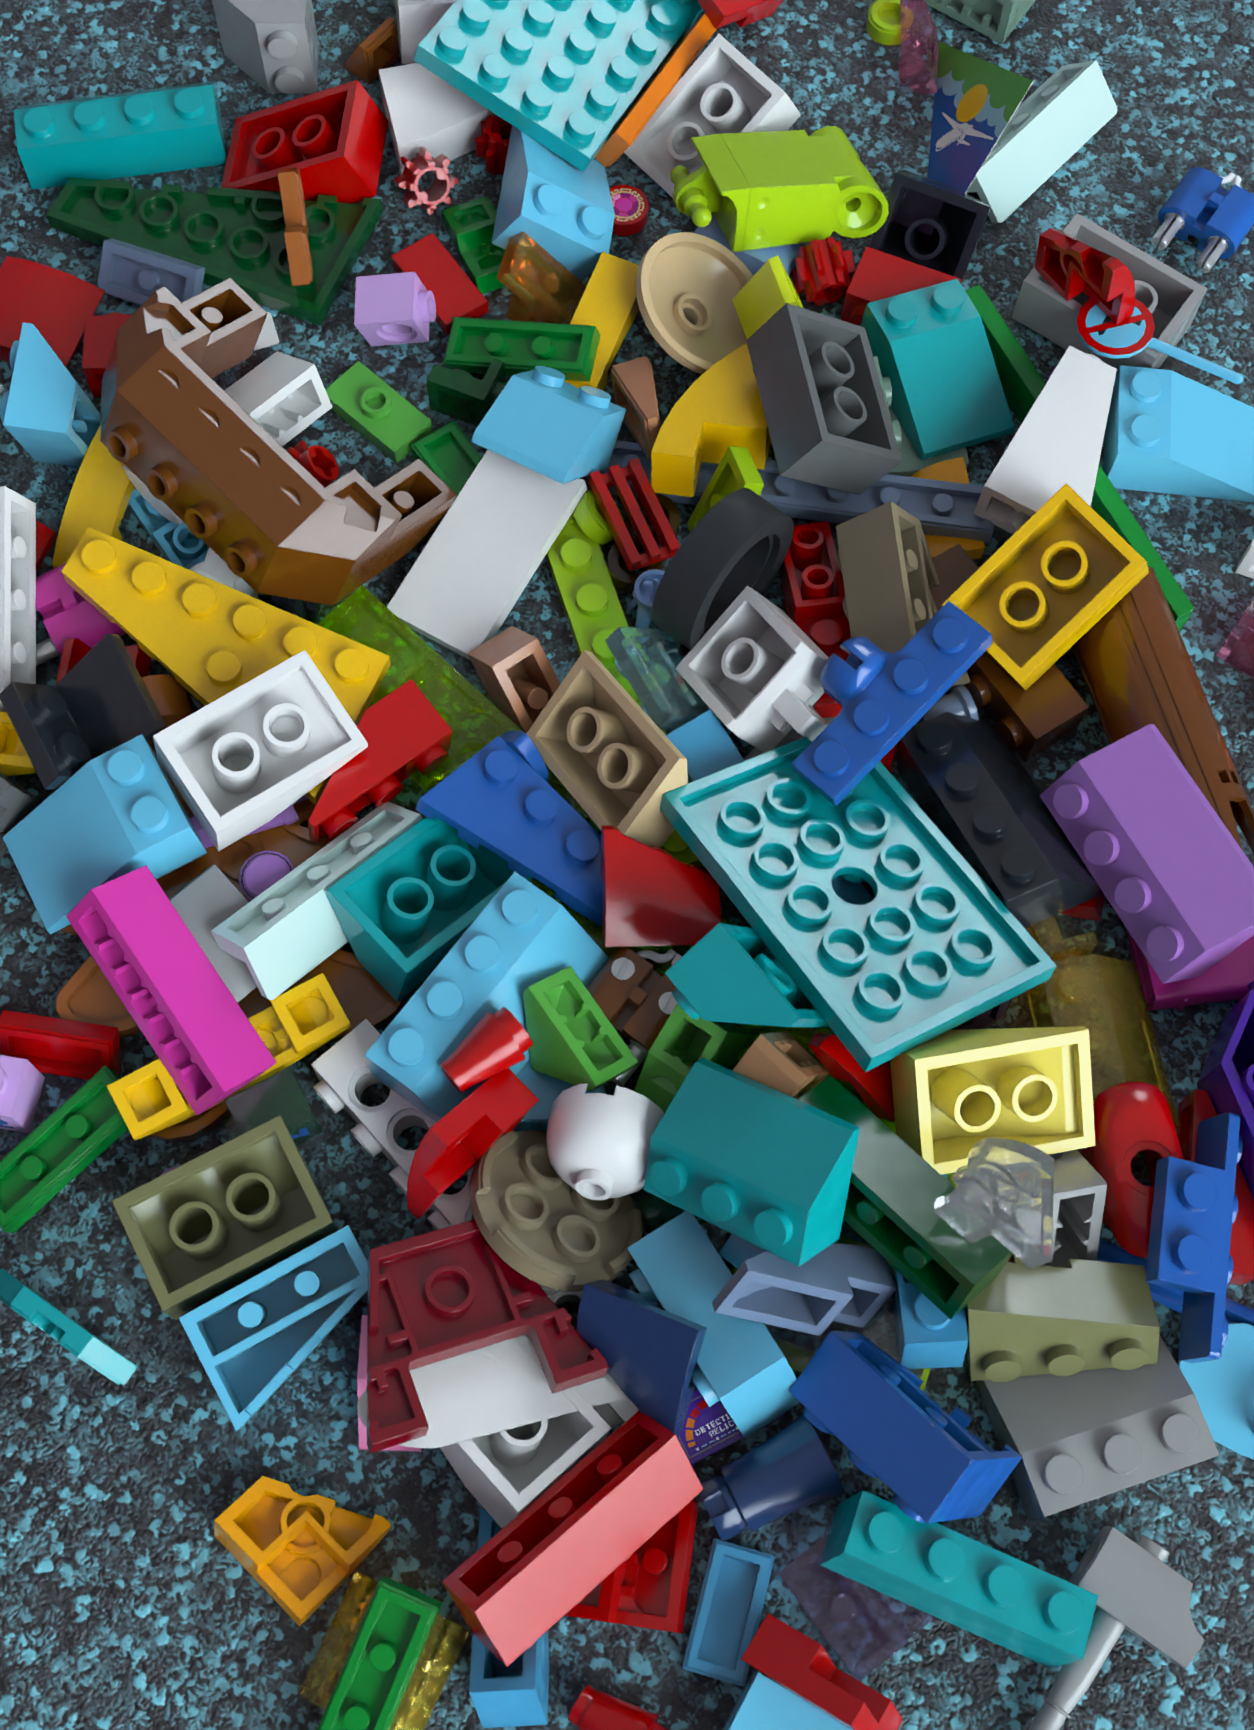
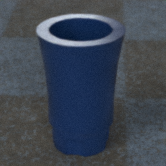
[699,1413,845,1541]

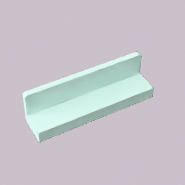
[966,60,1117,223]
[211,802,422,1000]

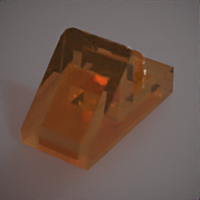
[497,231,586,324]

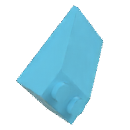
[492,125,615,284]
[1103,365,1254,503]
[2,734,207,935]

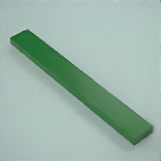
[965,285,1194,632]

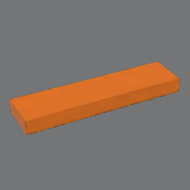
[595,13,717,168]

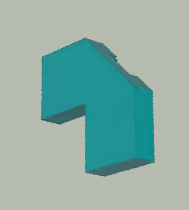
[0,1268,138,1385]

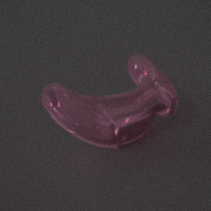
[898,0,939,95]

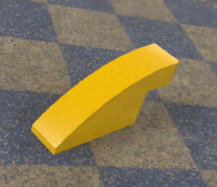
[651,343,771,497]

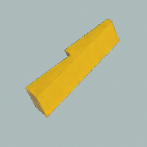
[564,252,640,390]

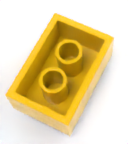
[942,483,1149,691]

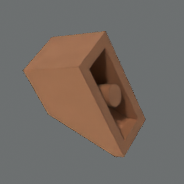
[467,626,560,733]

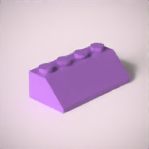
[1040,724,1254,984]

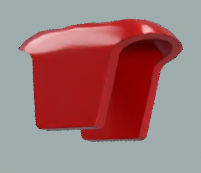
[1077,1082,1184,1258]

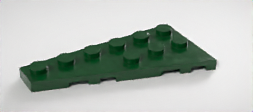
[46,177,383,326]

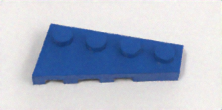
[415,736,603,927]

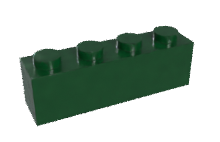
[797,1075,1018,1320]

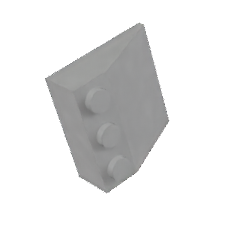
[965,1334,1219,1521]

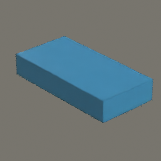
[681,1538,775,1687]

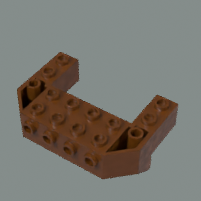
[100,278,457,605]

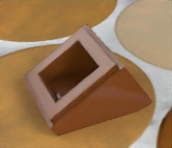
[344,17,400,84]

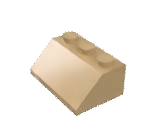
[526,650,688,848]

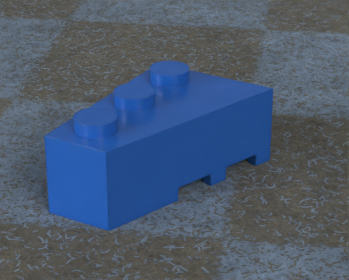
[789,1331,1023,1524]

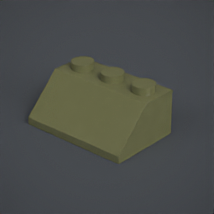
[112,1115,338,1320]

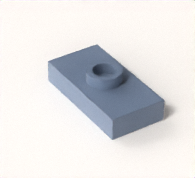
[97,238,205,305]

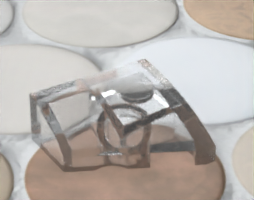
[934,1137,1054,1269]

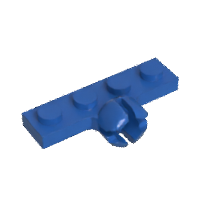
[791,601,993,807]

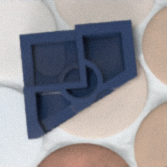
[577,1279,707,1439]

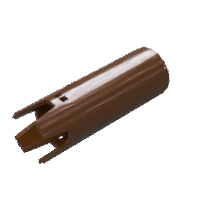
[1072,566,1254,854]

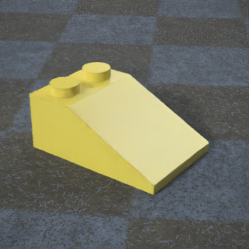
[890,1026,1095,1175]

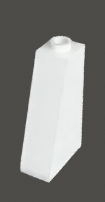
[378,63,496,173]
[973,345,1117,534]

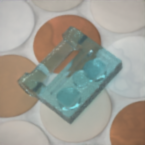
[605,627,722,730]

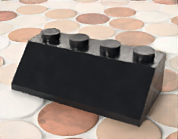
[897,712,1104,928]

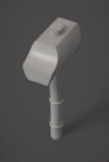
[1028,1526,1205,1730]

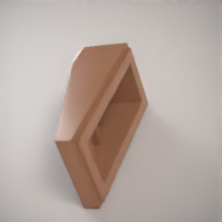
[611,357,661,460]

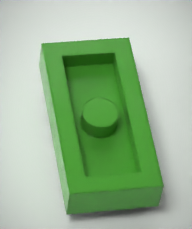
[325,360,433,464]

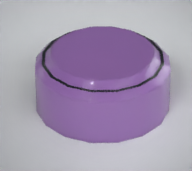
[239,850,295,902]

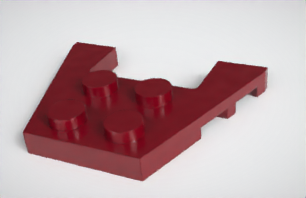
[367,1219,609,1454]

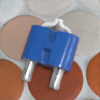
[1151,167,1254,273]

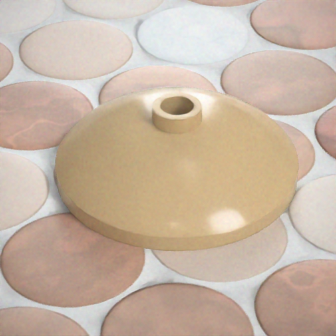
[635,232,753,374]

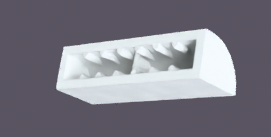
[122,351,333,525]

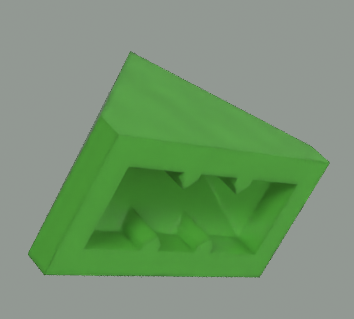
[523,966,639,1091]

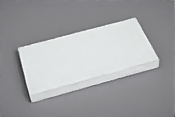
[385,449,587,660]

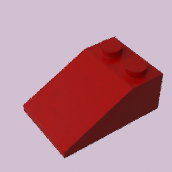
[221,80,389,203]

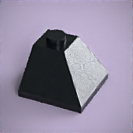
[869,170,991,285]

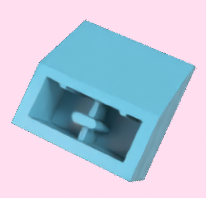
[0,322,101,467]

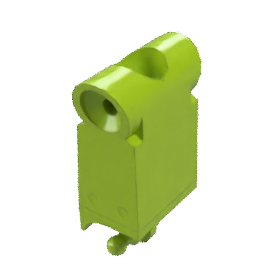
[670,126,889,252]

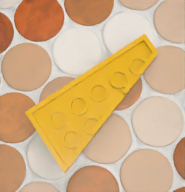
[62,527,391,805]

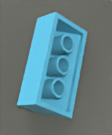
[364,872,609,1122]

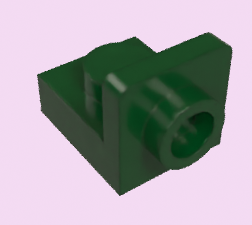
[426,358,507,426]

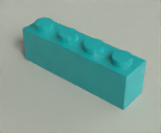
[820,1490,1098,1668]

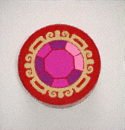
[609,185,649,236]

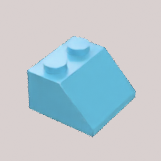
[471,366,626,484]

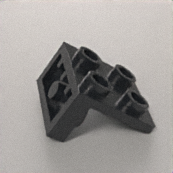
[0,634,164,790]

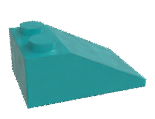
[861,279,1014,460]

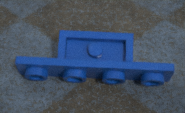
[1145,1112,1243,1363]

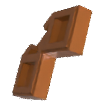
[277,167,313,286]

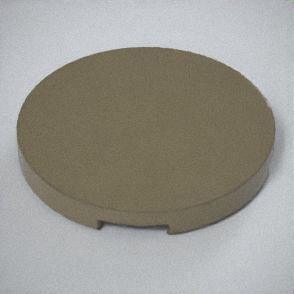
[469,1129,643,1292]

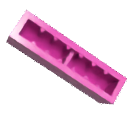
[66,865,277,1115]

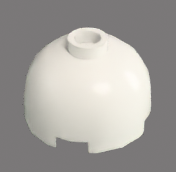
[546,1084,664,1201]

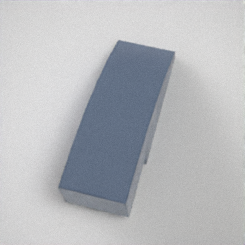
[712,1243,897,1336]

